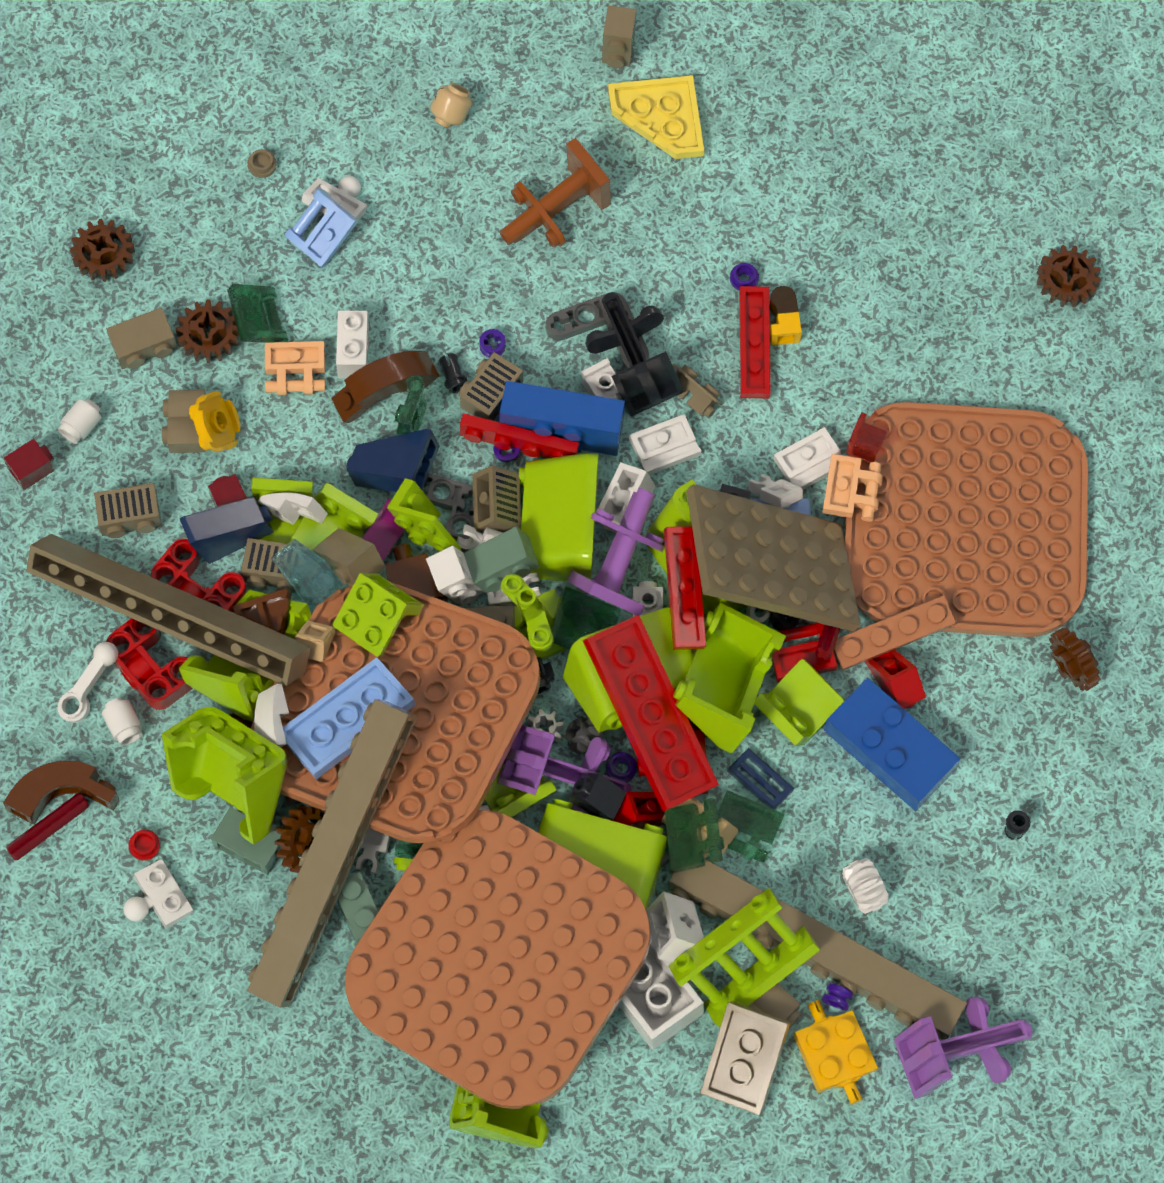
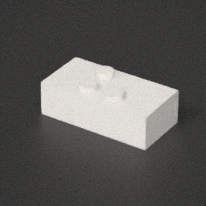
[618,935,704,1051]

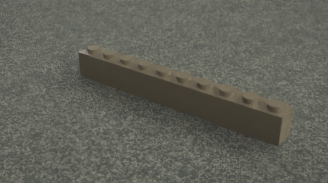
[26,534,311,686]
[247,699,418,1008]
[668,850,967,1040]

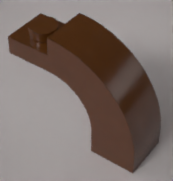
[331,350,440,423]
[3,761,120,825]

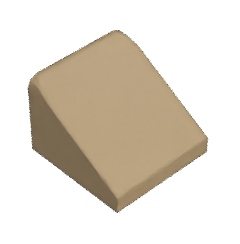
[295,621,336,662]

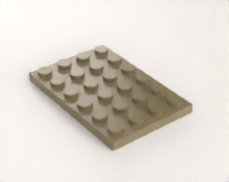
[686,484,861,632]

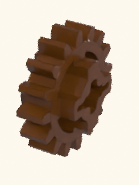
[70,219,135,282]
[1036,245,1101,308]
[176,299,241,363]
[1049,627,1101,691]
[275,805,325,873]

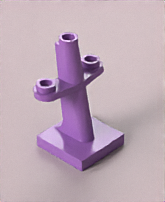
[567,487,665,616]
[497,725,632,815]
[893,996,1032,1099]

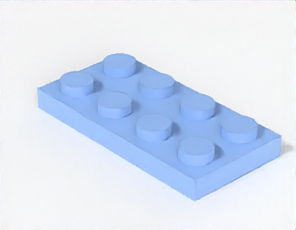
[283,657,416,780]

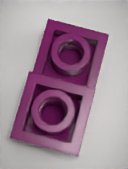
[362,498,404,561]

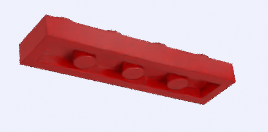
[739,286,771,399]
[460,413,579,458]
[664,526,706,650]

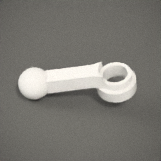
[58,642,118,723]

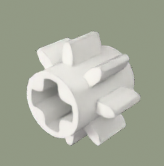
[528,709,564,742]

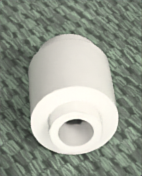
[58,399,102,444]
[101,698,143,746]

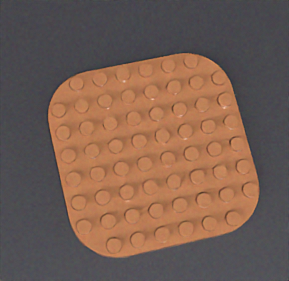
[845,402,1088,637]
[251,582,540,843]
[345,810,651,1109]

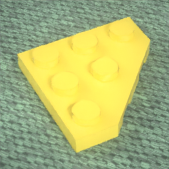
[608,75,704,159]

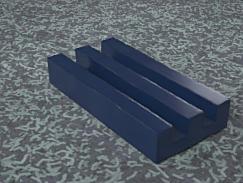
[727,748,794,812]

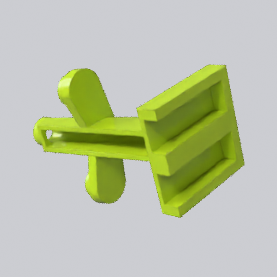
[501,574,580,661]

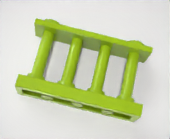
[668,888,820,1028]

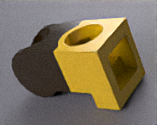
[769,286,802,345]

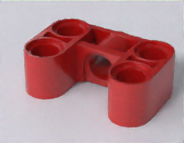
[151,538,247,613]
[106,618,193,710]

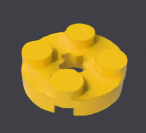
[189,391,240,452]

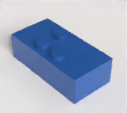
[499,381,625,456]
[824,677,961,812]

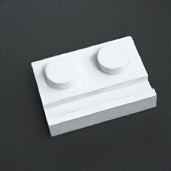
[629,414,701,475]
[773,427,841,490]

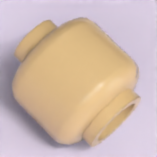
[430,82,473,128]

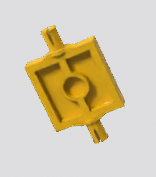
[793,1000,878,1105]

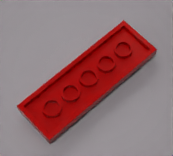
[583,615,719,812]

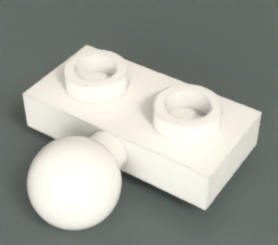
[301,176,367,221]
[123,859,193,929]

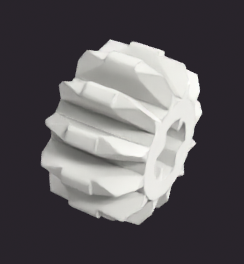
[842,858,889,914]

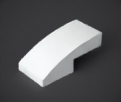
[258,493,328,525]
[254,684,289,747]

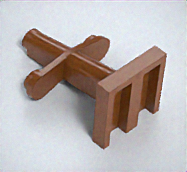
[499,137,611,247]

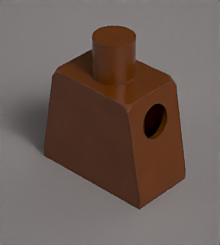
[386,544,448,602]

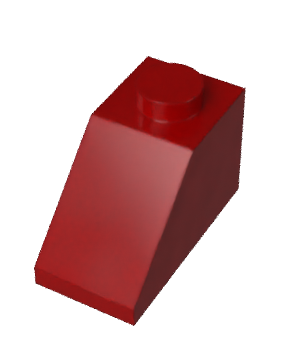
[865,650,926,709]
[611,792,668,829]

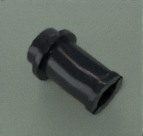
[439,353,467,393]
[1004,810,1031,840]

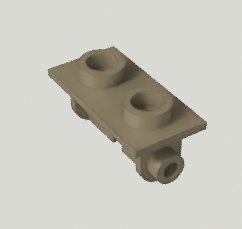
[673,364,724,418]

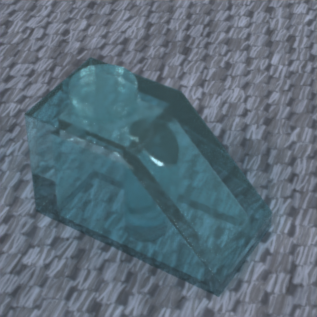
[271,539,343,606]

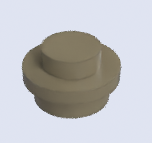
[247,149,277,178]

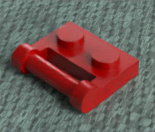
[771,622,837,683]

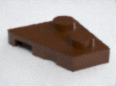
[233,588,292,635]

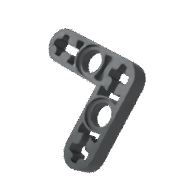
[546,292,649,368]
[422,473,474,553]

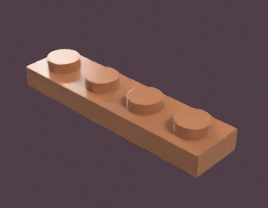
[834,595,956,671]

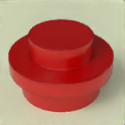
[129,830,160,861]

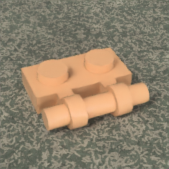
[265,341,325,395]
[822,454,883,522]

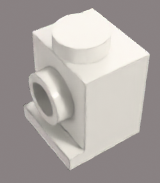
[582,358,622,400]
[632,581,663,617]

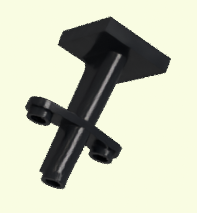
[585,292,685,417]

